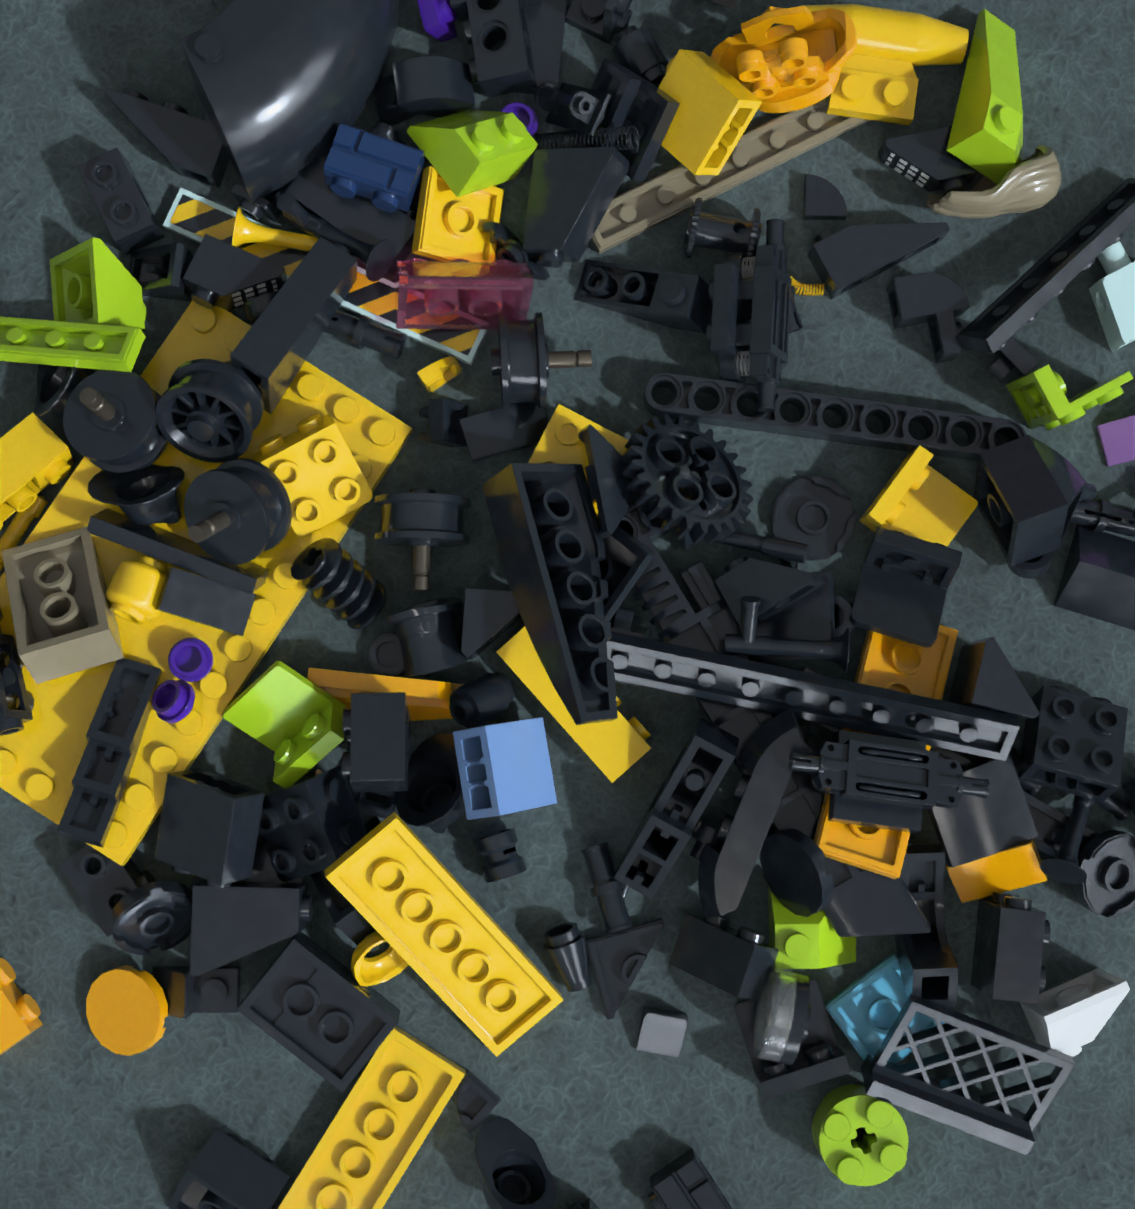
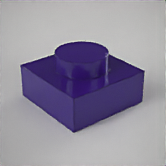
[417,0,457,42]

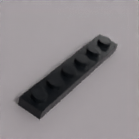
[957,178,1135,353]

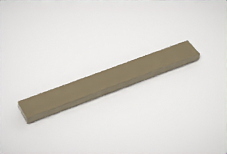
[591,96,870,254]

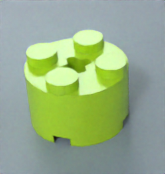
[812,1084,909,1186]

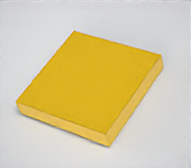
[412,166,504,273]

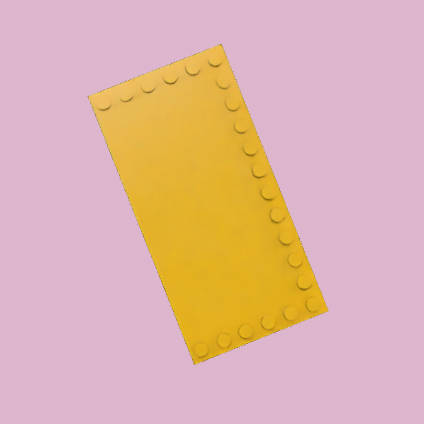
[0,300,413,866]

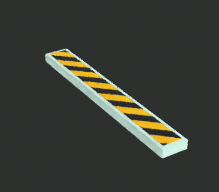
[163,187,489,366]

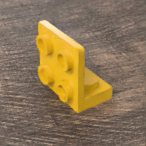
[859,445,978,547]

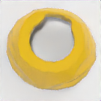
[350,931,409,987]

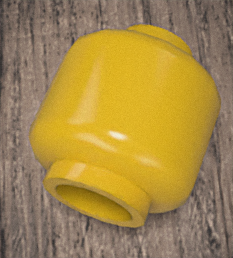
[105,556,166,624]

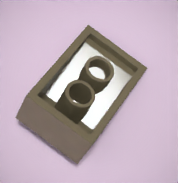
[2,526,124,684]

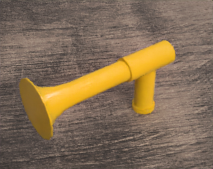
[232,207,318,252]

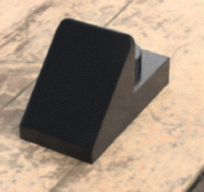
[153,966,240,1018]

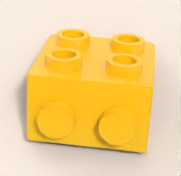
[252,414,373,537]

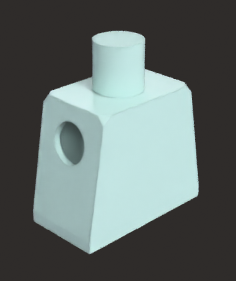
[1089,241,1135,352]

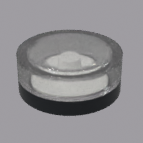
[753,968,811,1065]

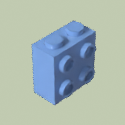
[453,717,557,820]

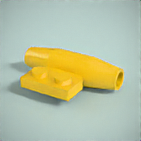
[800,4,969,126]

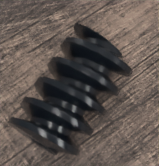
[290,538,387,630]

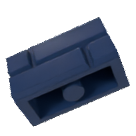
[324,123,424,212]

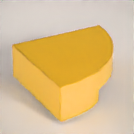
[417,356,463,393]

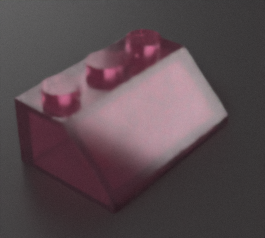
[395,258,533,330]

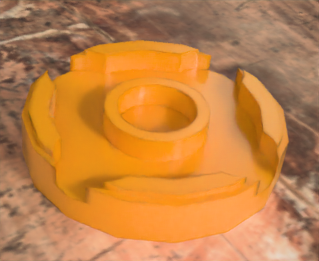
[86,965,168,1056]

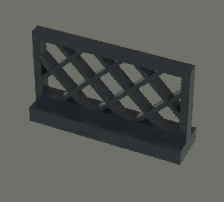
[861,994,1075,1155]

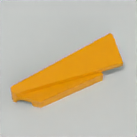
[307,668,464,721]

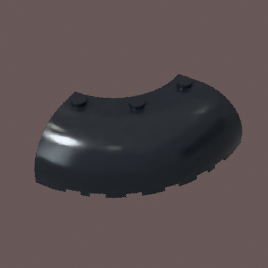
[180,0,400,202]

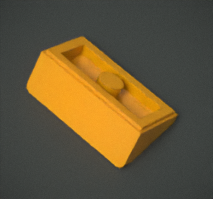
[946,838,1048,903]

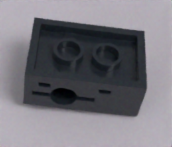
[237,931,400,1093]

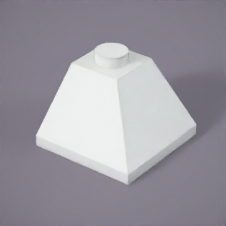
[1020,968,1130,1057]

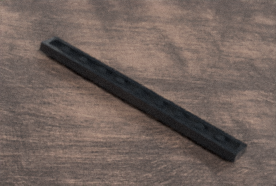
[607,631,1020,761]

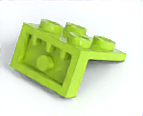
[1006,364,1134,431]
[223,661,347,789]

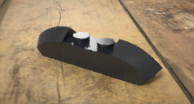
[698,708,805,918]

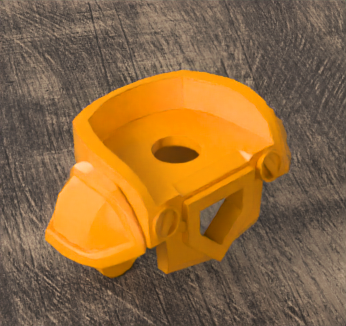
[710,6,857,113]

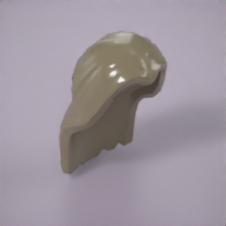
[926,145,1061,219]

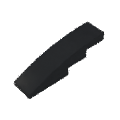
[57,658,162,848]

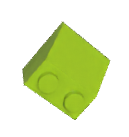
[407,110,538,197]

